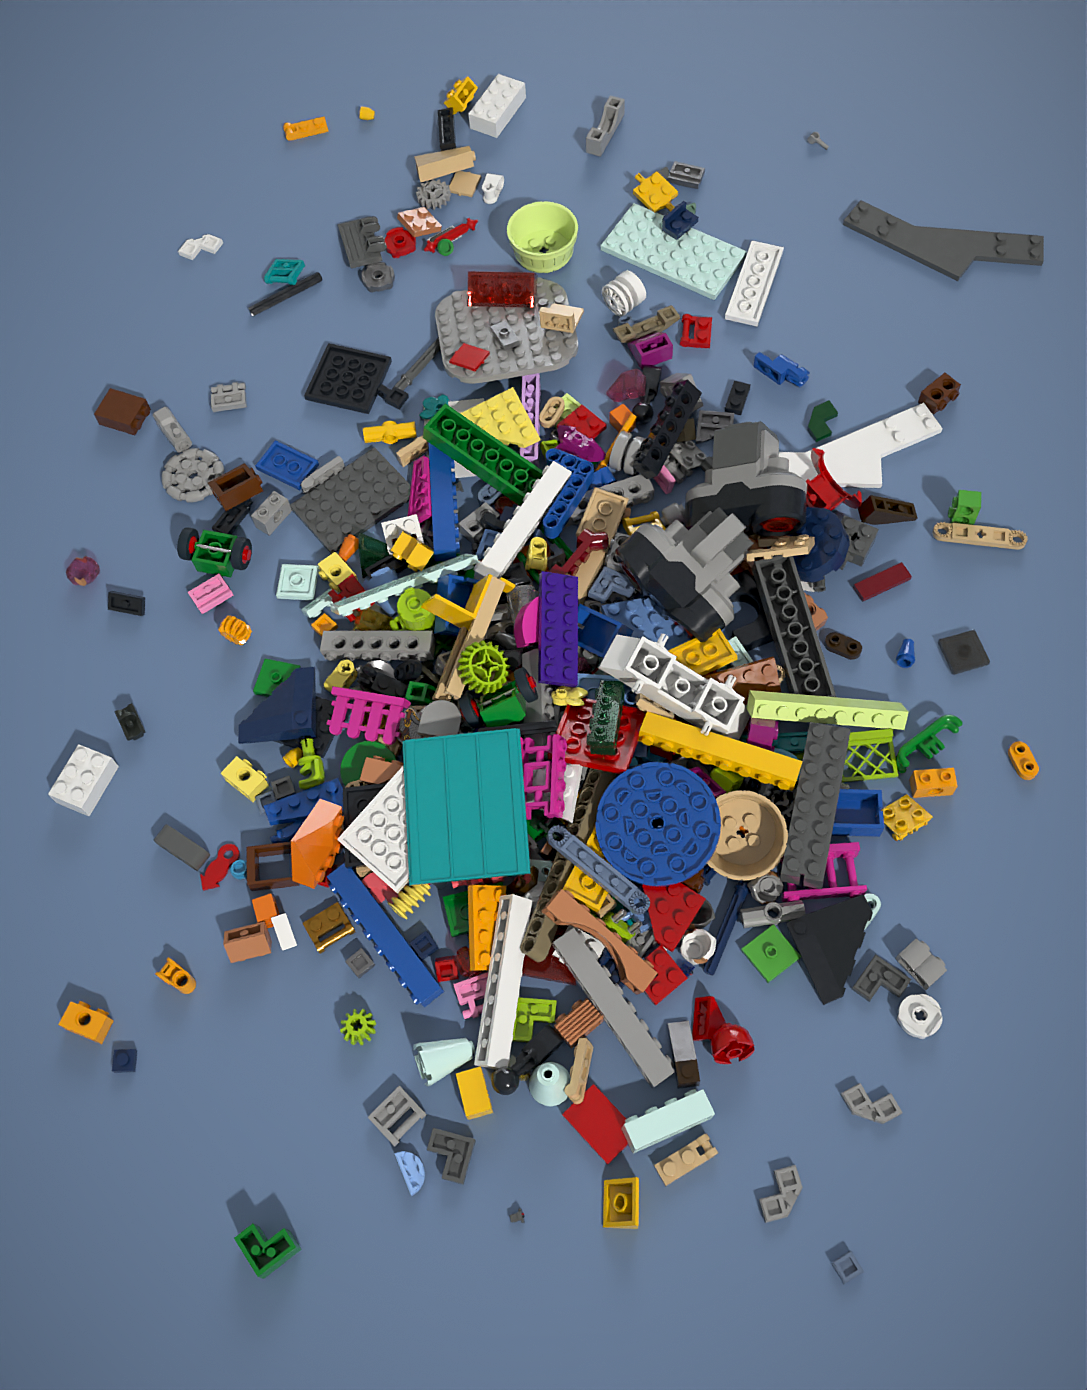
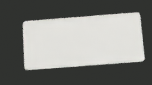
[271,913,297,950]

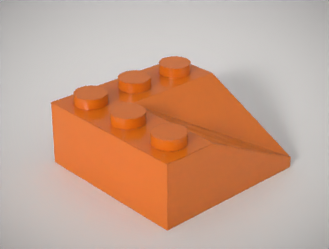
[291,799,344,889]

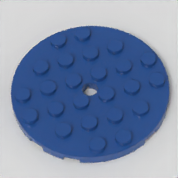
[595,762,721,887]

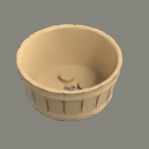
[707,790,788,880]

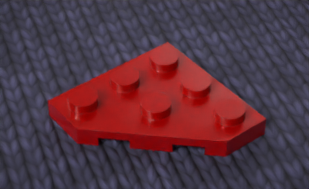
[641,882,706,953]

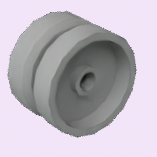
[609,431,646,476]

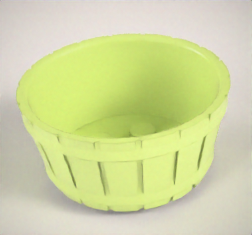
[507,201,578,273]

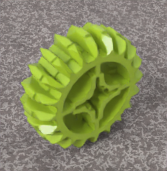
[457,641,510,694]

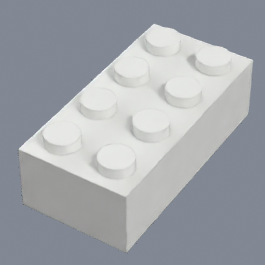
[469,74,526,138]

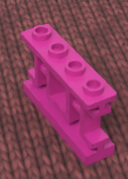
[521,734,567,820]

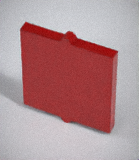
[449,343,490,371]

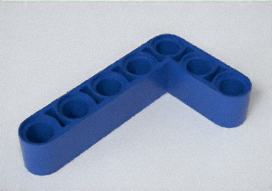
[543,448,594,539]

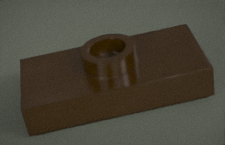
[506,866,539,897]

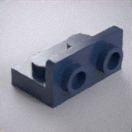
[662,201,699,240]

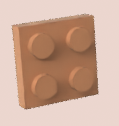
[397,207,442,237]

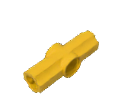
[363,421,417,444]

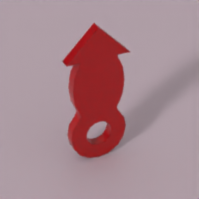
[200,844,240,891]

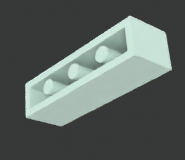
[622,1089,715,1154]

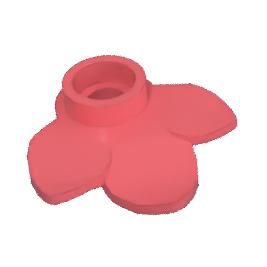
[362,872,398,904]

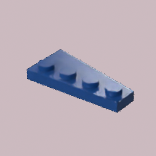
[263,778,343,826]

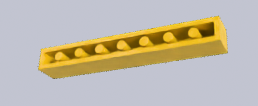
[638,711,802,791]

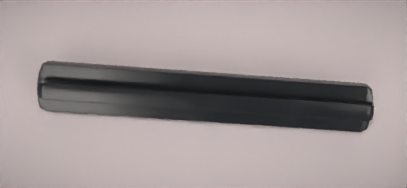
[478,720,557,736]

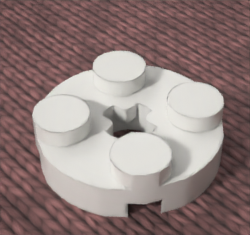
[897,994,942,1039]

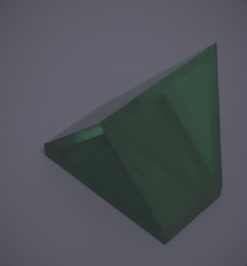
[359,533,389,579]

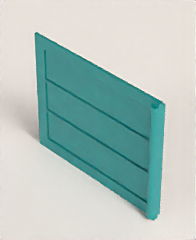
[403,728,531,885]

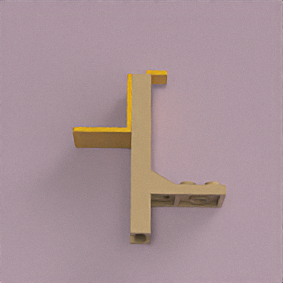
[421,574,515,701]

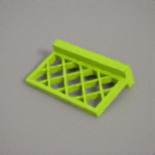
[842,728,898,783]

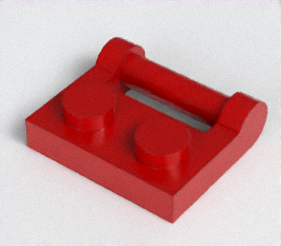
[680,314,712,348]

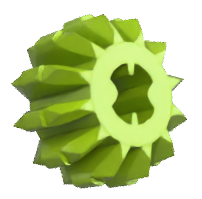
[340,1009,376,1046]

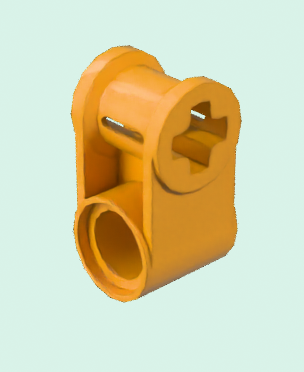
[155,957,196,994]

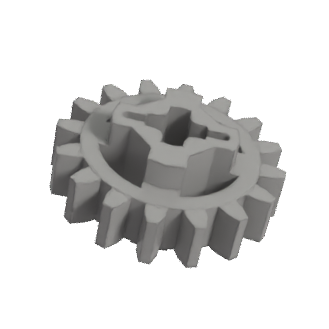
[416,179,451,210]

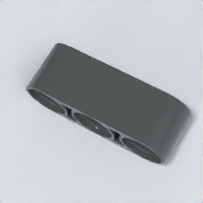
[153,824,210,871]

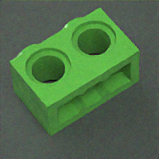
[948,490,982,525]

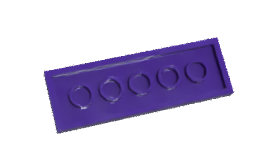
[538,571,578,687]

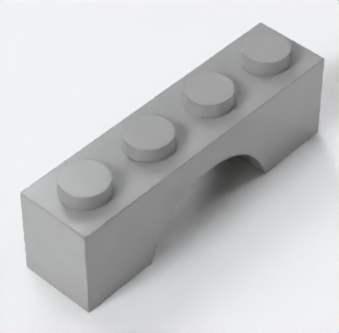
[586,95,625,157]

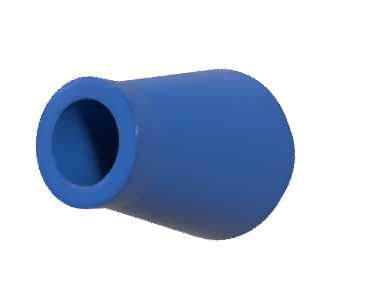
[896,639,915,668]

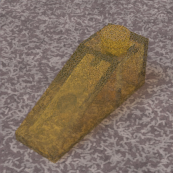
[352,608,402,631]

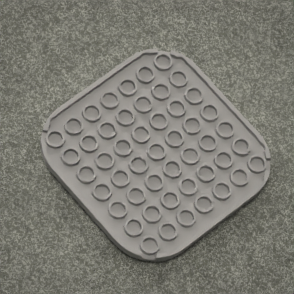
[435,277,579,384]

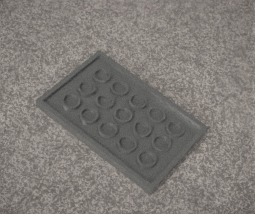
[290,447,411,554]

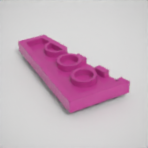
[408,456,432,523]

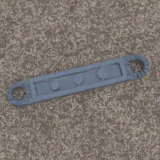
[547,825,650,915]

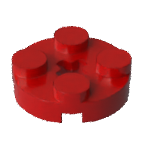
[384,227,416,258]

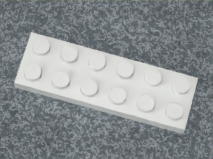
[725,241,784,327]

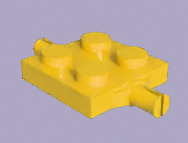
[633,171,678,213]

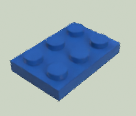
[255,440,319,490]

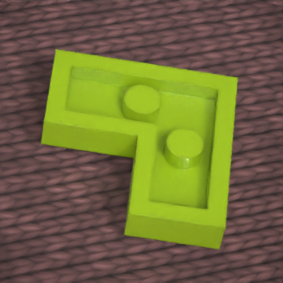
[512,997,557,1043]

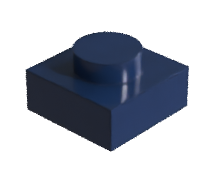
[410,931,439,961]
[112,1049,137,1073]

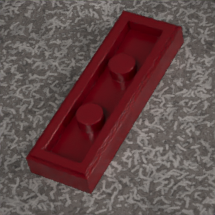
[853,562,912,602]

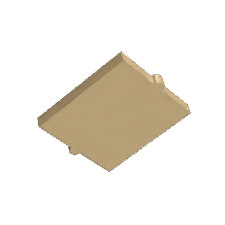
[449,171,481,197]

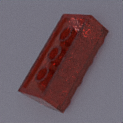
[467,271,538,308]

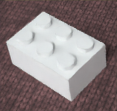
[48,744,119,816]

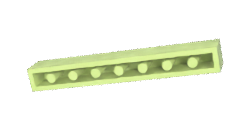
[746,690,909,730]

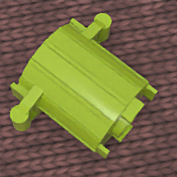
[389,587,435,632]

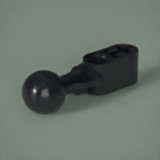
[632,365,662,425]
[491,1024,564,1095]

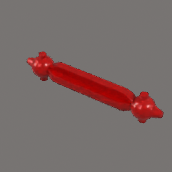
[424,218,478,253]

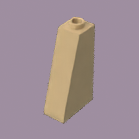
[414,146,476,182]
[575,548,608,606]

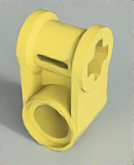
[525,537,548,572]
[324,660,358,692]

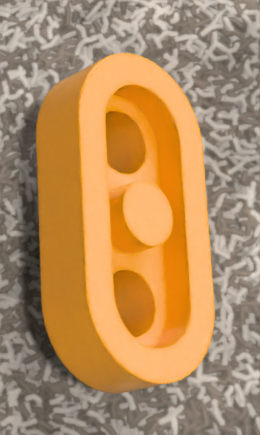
[1008,741,1039,780]

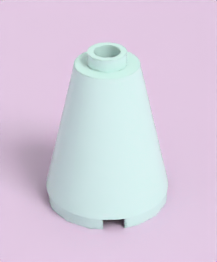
[413,1038,475,1087]
[529,1062,571,1107]

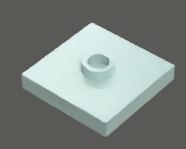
[276,564,319,600]

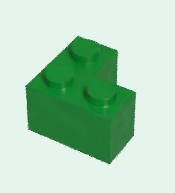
[234,1224,302,1279]

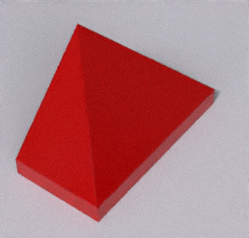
[692,996,726,1041]

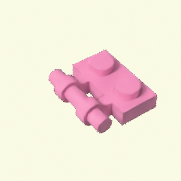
[453,972,488,1019]

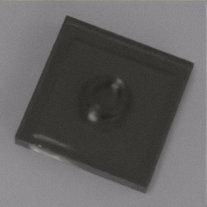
[938,630,990,675]

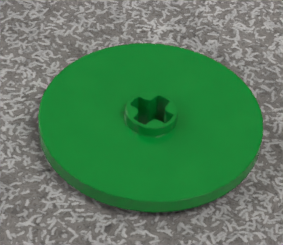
[340,741,397,786]

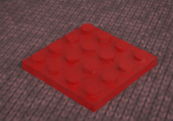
[547,698,647,774]

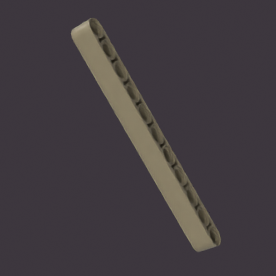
[520,768,617,962]

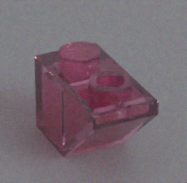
[606,369,646,402]

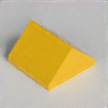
[603,1177,639,1229]

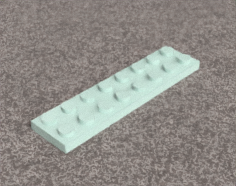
[329,554,479,617]

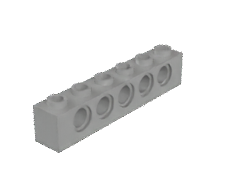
[546,474,654,529]
[320,631,436,661]

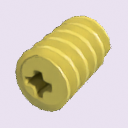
[387,884,431,920]

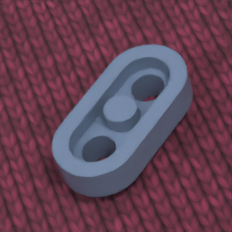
[477,483,503,506]

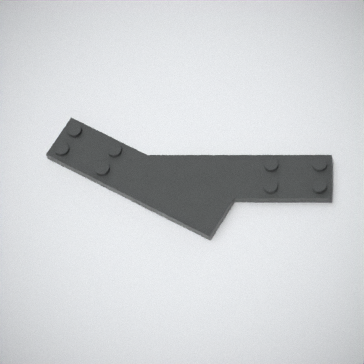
[843,200,1044,281]

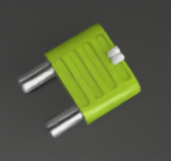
[604,909,642,944]

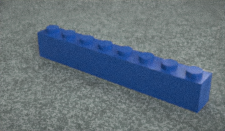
[428,442,460,561]
[326,863,445,1007]

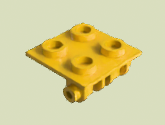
[881,794,933,841]

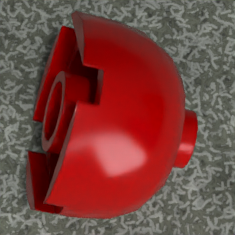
[710,1023,755,1064]

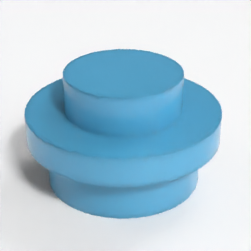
[230,859,247,880]

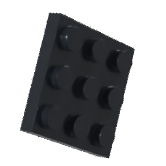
[274,696,335,759]

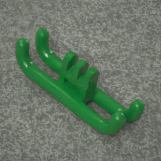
[896,714,963,773]

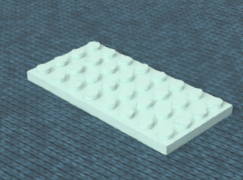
[601,203,747,300]

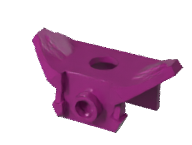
[555,425,606,462]

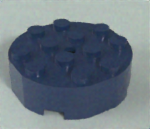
[771,507,850,583]

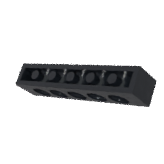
[632,379,702,479]

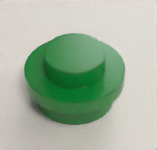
[438,239,454,256]

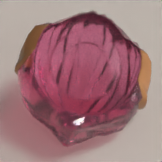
[66,556,100,586]

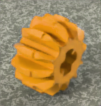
[218,616,252,645]

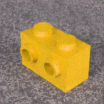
[444,76,478,114]

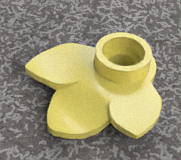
[551,686,588,706]

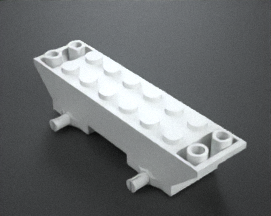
[598,634,750,741]

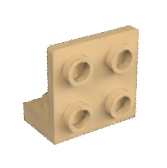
[539,303,584,333]

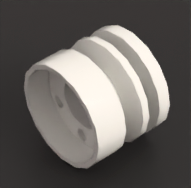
[602,270,646,317]

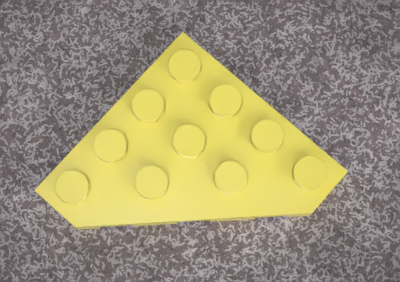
[460,387,541,448]

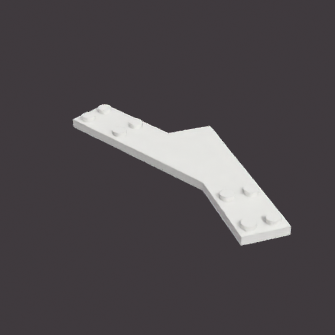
[779,403,942,488]

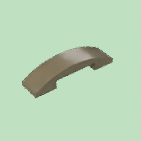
[613,305,680,343]

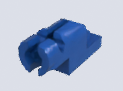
[754,352,810,387]

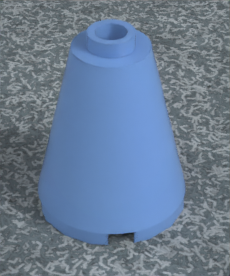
[362,567,400,619]

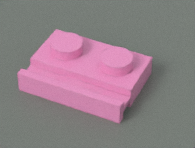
[187,574,234,614]

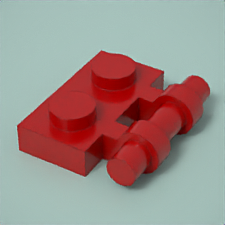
[328,574,375,622]

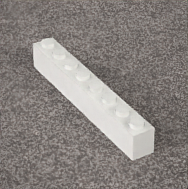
[473,461,572,580]
[474,894,532,1070]

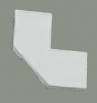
[178,234,223,260]

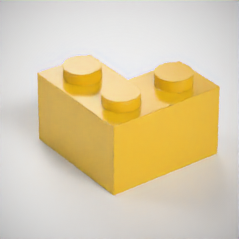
[391,531,434,572]

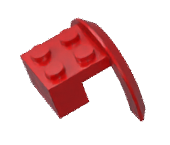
[806,448,862,511]

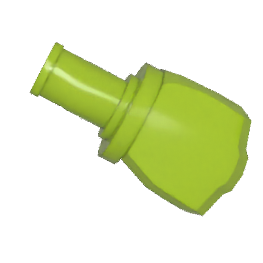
[298,739,325,790]

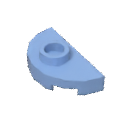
[394,1151,425,1196]

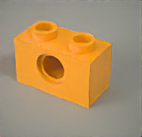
[909,768,958,798]
[58,1001,114,1044]

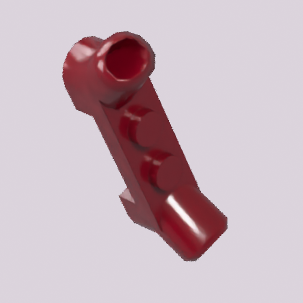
[549,528,609,576]

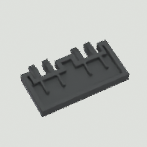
[338,216,387,269]

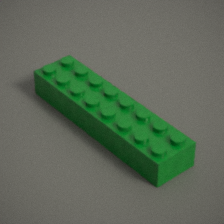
[423,403,543,506]

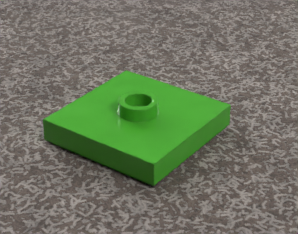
[741,924,801,983]

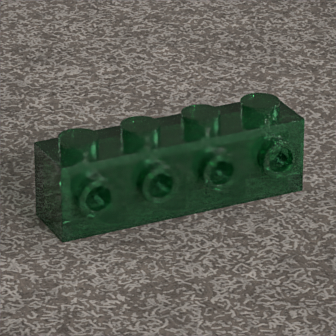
[586,680,625,755]

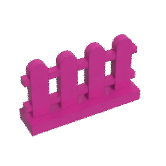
[327,686,411,745]

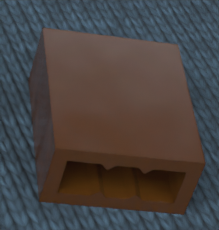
[94,388,151,436]

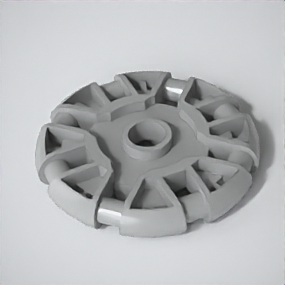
[161,448,224,502]

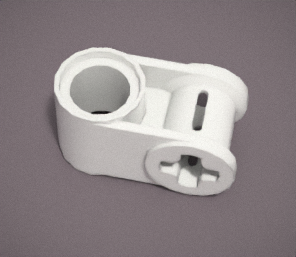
[482,173,504,204]

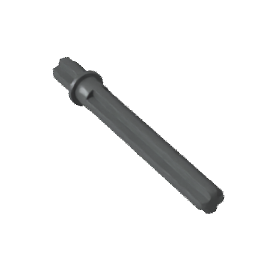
[394,337,441,391]

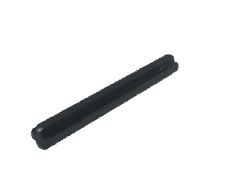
[248,272,322,316]

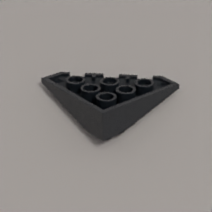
[786,894,873,1005]

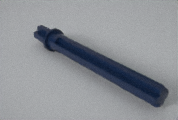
[703,879,751,976]

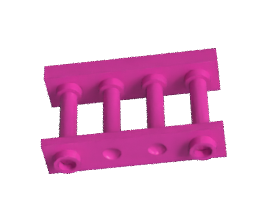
[779,842,867,902]

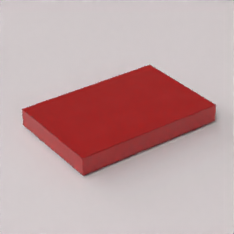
[562,1084,629,1165]

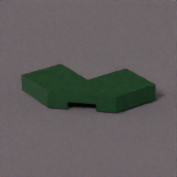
[807,400,838,442]

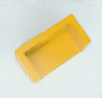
[456,1066,493,1120]

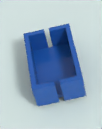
[434,574,480,637]
[578,604,634,659]
[832,789,884,837]

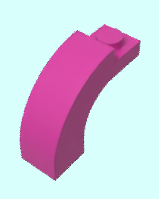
[514,596,539,648]

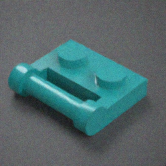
[264,259,305,285]

